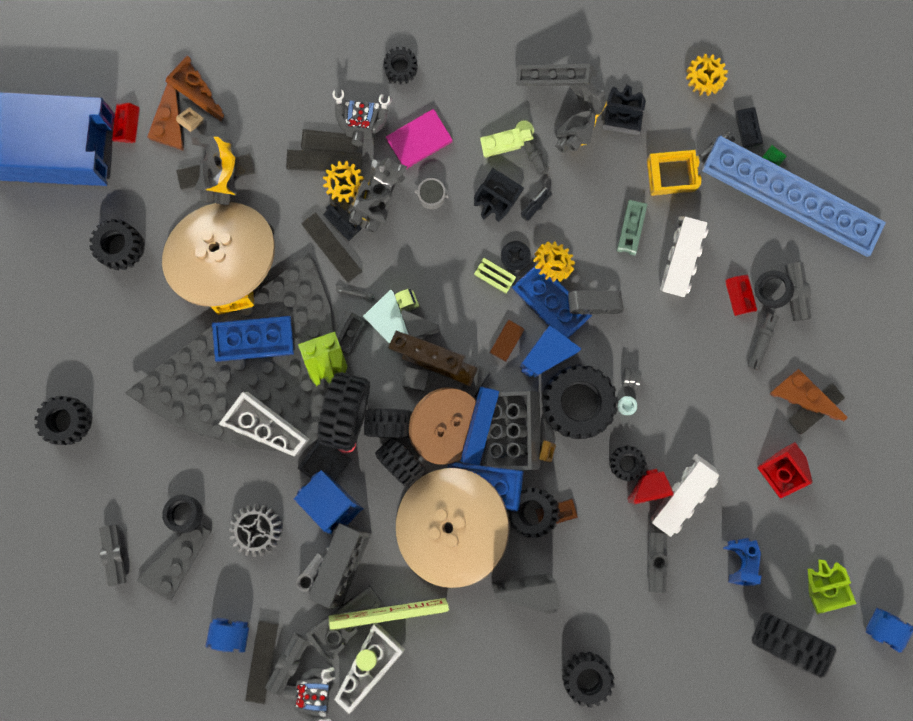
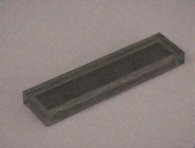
[286,150,363,173]
[176,154,255,190]
[301,213,362,283]
[245,620,279,704]

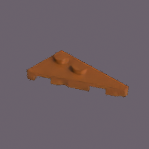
[165,56,224,121]
[147,83,184,151]
[770,369,848,422]

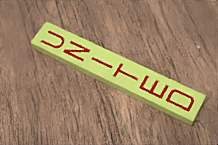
[329,598,449,630]

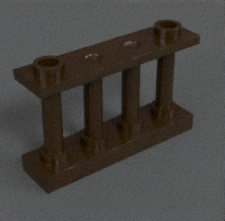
[388,330,478,386]

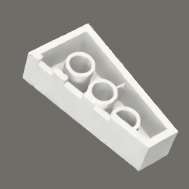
[660,216,709,297]
[219,392,310,456]
[651,454,719,537]
[335,623,406,714]

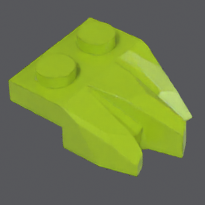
[298,332,347,386]
[807,559,857,615]

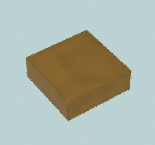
[539,441,556,463]

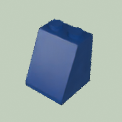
[519,325,581,378]
[294,470,364,534]

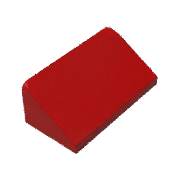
[112,103,140,143]
[725,274,757,316]

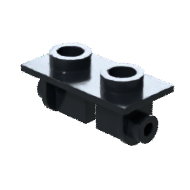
[323,202,362,241]

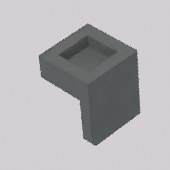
[402,367,429,392]

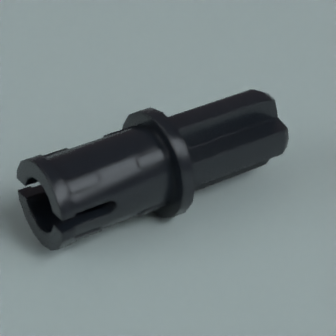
[521,187,552,221]

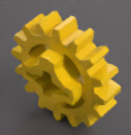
[686,54,728,96]
[323,161,364,203]
[533,241,575,282]

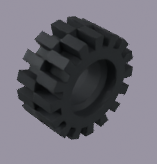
[383,47,418,85]
[609,446,646,481]

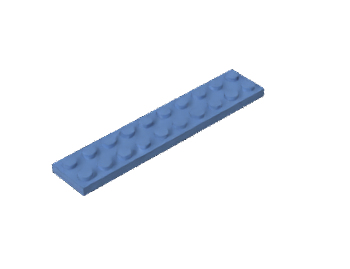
[702,136,886,257]

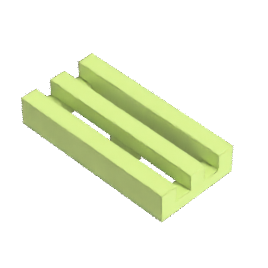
[474,258,516,294]

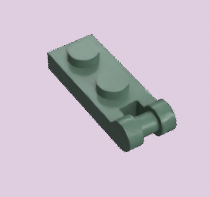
[616,200,647,256]

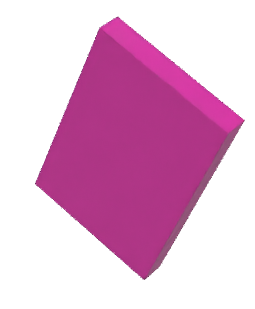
[385,109,453,169]

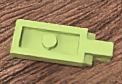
[480,128,534,157]

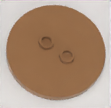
[409,387,476,464]

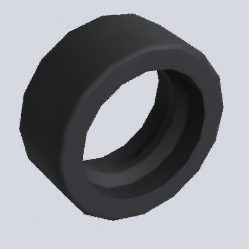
[754,270,794,308]
[162,495,203,533]

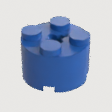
[865,607,913,653]
[205,618,250,653]

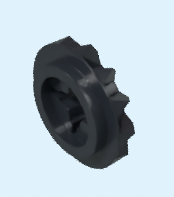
[501,241,531,271]

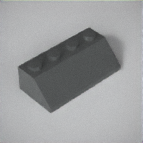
[308,523,372,608]

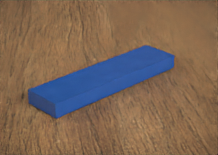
[460,386,499,466]

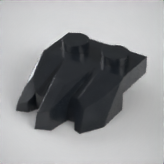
[602,84,646,136]
[474,168,525,222]

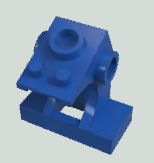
[723,538,761,587]

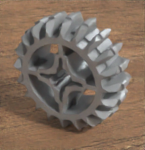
[229,504,282,557]

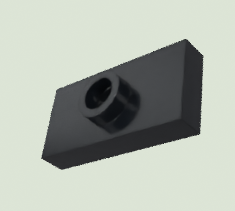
[735,107,763,148]

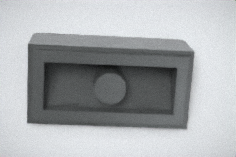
[335,311,367,354]

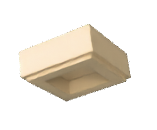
[176,107,204,132]

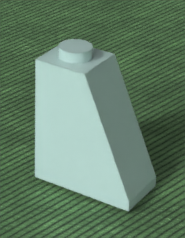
[363,290,409,344]

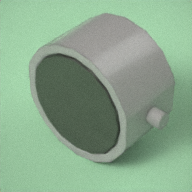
[415,178,449,209]

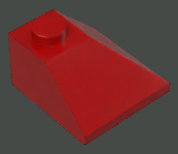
[757,442,813,499]
[627,468,674,504]

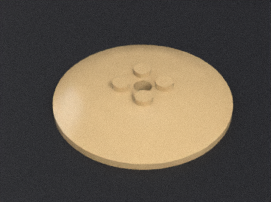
[162,202,275,306]
[396,468,509,588]

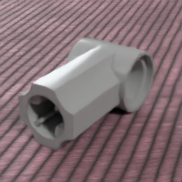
[296,553,325,591]

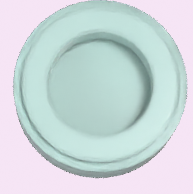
[617,396,637,416]

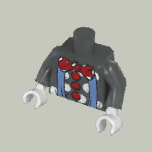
[332,90,392,146]
[284,667,335,721]

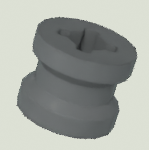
[622,368,642,389]

